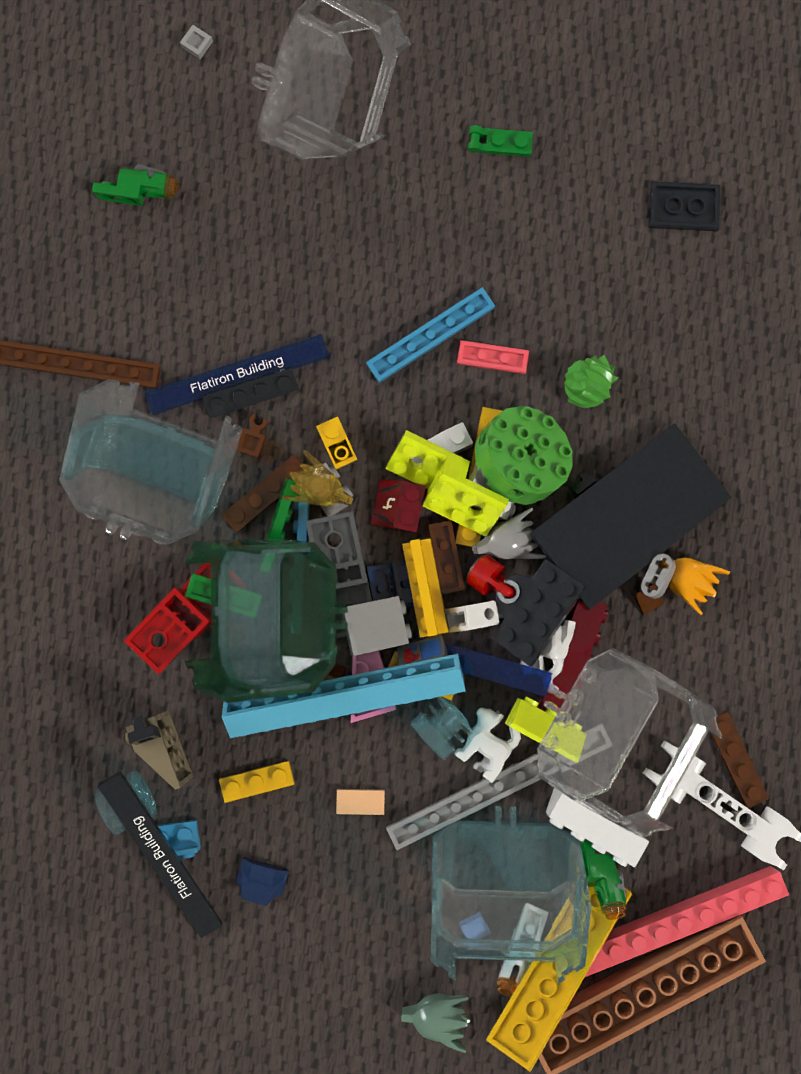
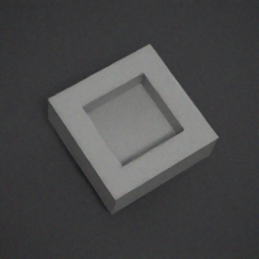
[180,25,213,59]

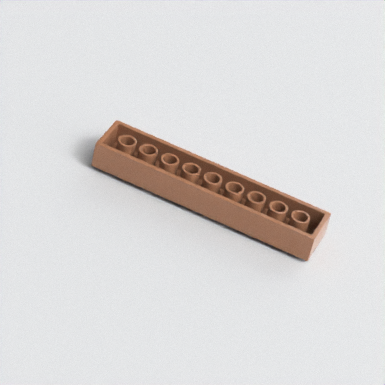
[539,915,766,1074]

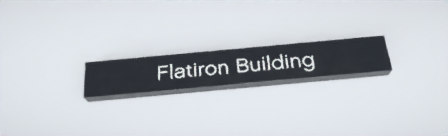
[98,771,222,938]

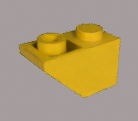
[316,417,357,469]

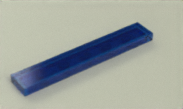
[413,635,553,697]

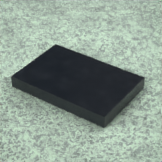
[649,181,720,231]

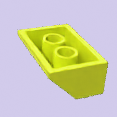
[505,697,586,763]

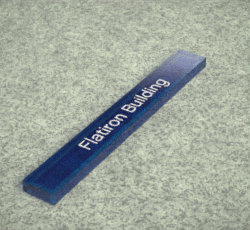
[145,334,329,415]

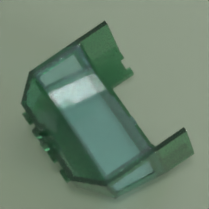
[184,539,348,703]

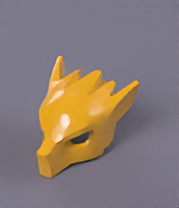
[659,558,730,615]

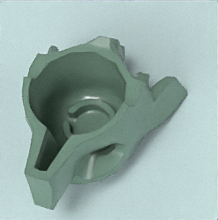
[401,993,470,1053]

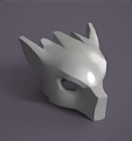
[472,508,546,559]

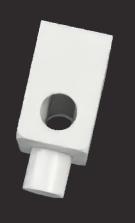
[445,601,504,633]

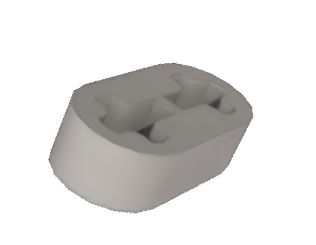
[641,554,676,599]

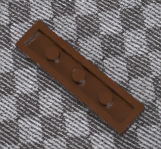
[222,455,309,533]
[705,711,769,809]

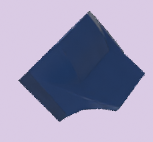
[236,857,289,906]

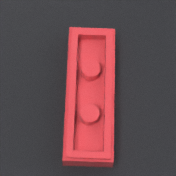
[457,340,529,374]

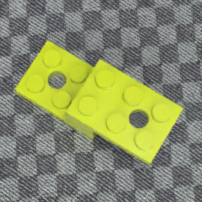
[386,430,509,537]

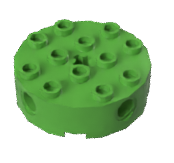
[475,406,573,505]

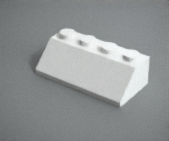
[546,784,649,867]

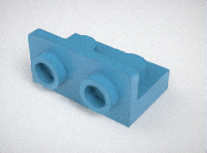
[157,820,201,859]

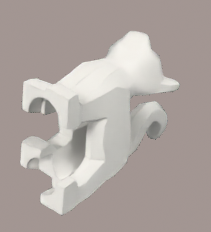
[520,620,576,694]
[454,707,521,783]

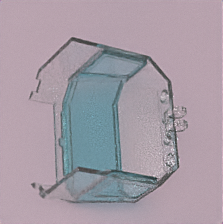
[59,379,243,545]

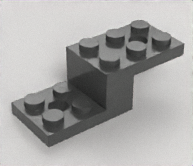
[306,511,372,639]

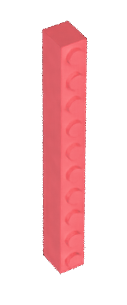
[585,866,789,977]

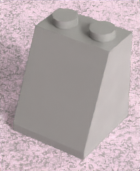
[341,596,412,656]

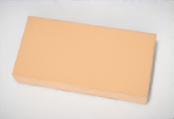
[336,789,385,815]

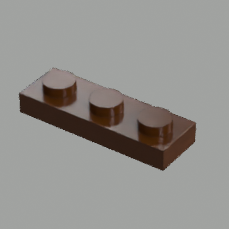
[428,520,465,594]

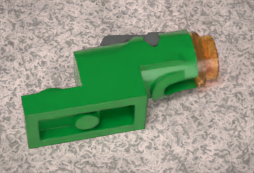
[92,164,178,206]
[572,838,626,920]

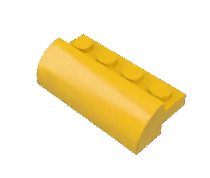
[402,539,449,637]

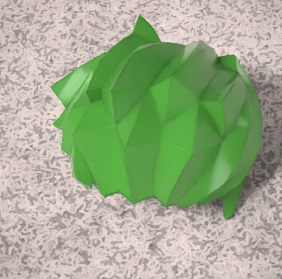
[564,355,619,408]

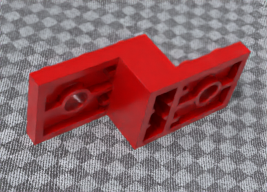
[124,554,248,674]

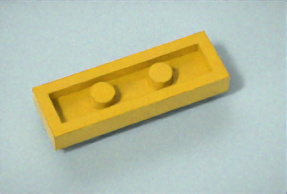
[219,760,295,803]

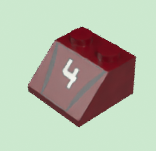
[370,479,426,534]

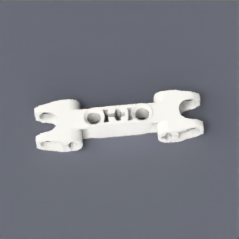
[643,741,801,870]

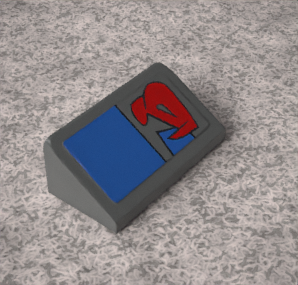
[397,634,448,665]

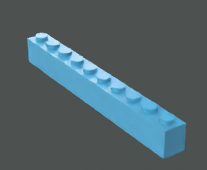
[222,654,465,738]

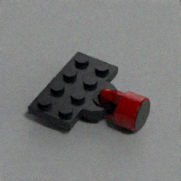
[467,555,587,667]

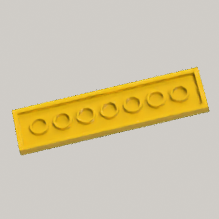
[486,880,632,1072]

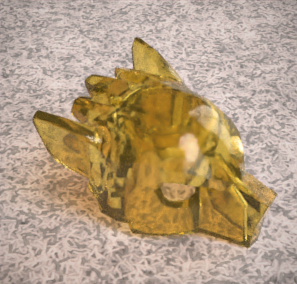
[282,450,353,506]

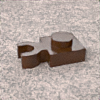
[236,414,268,459]

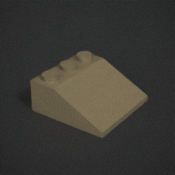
[125,710,193,790]

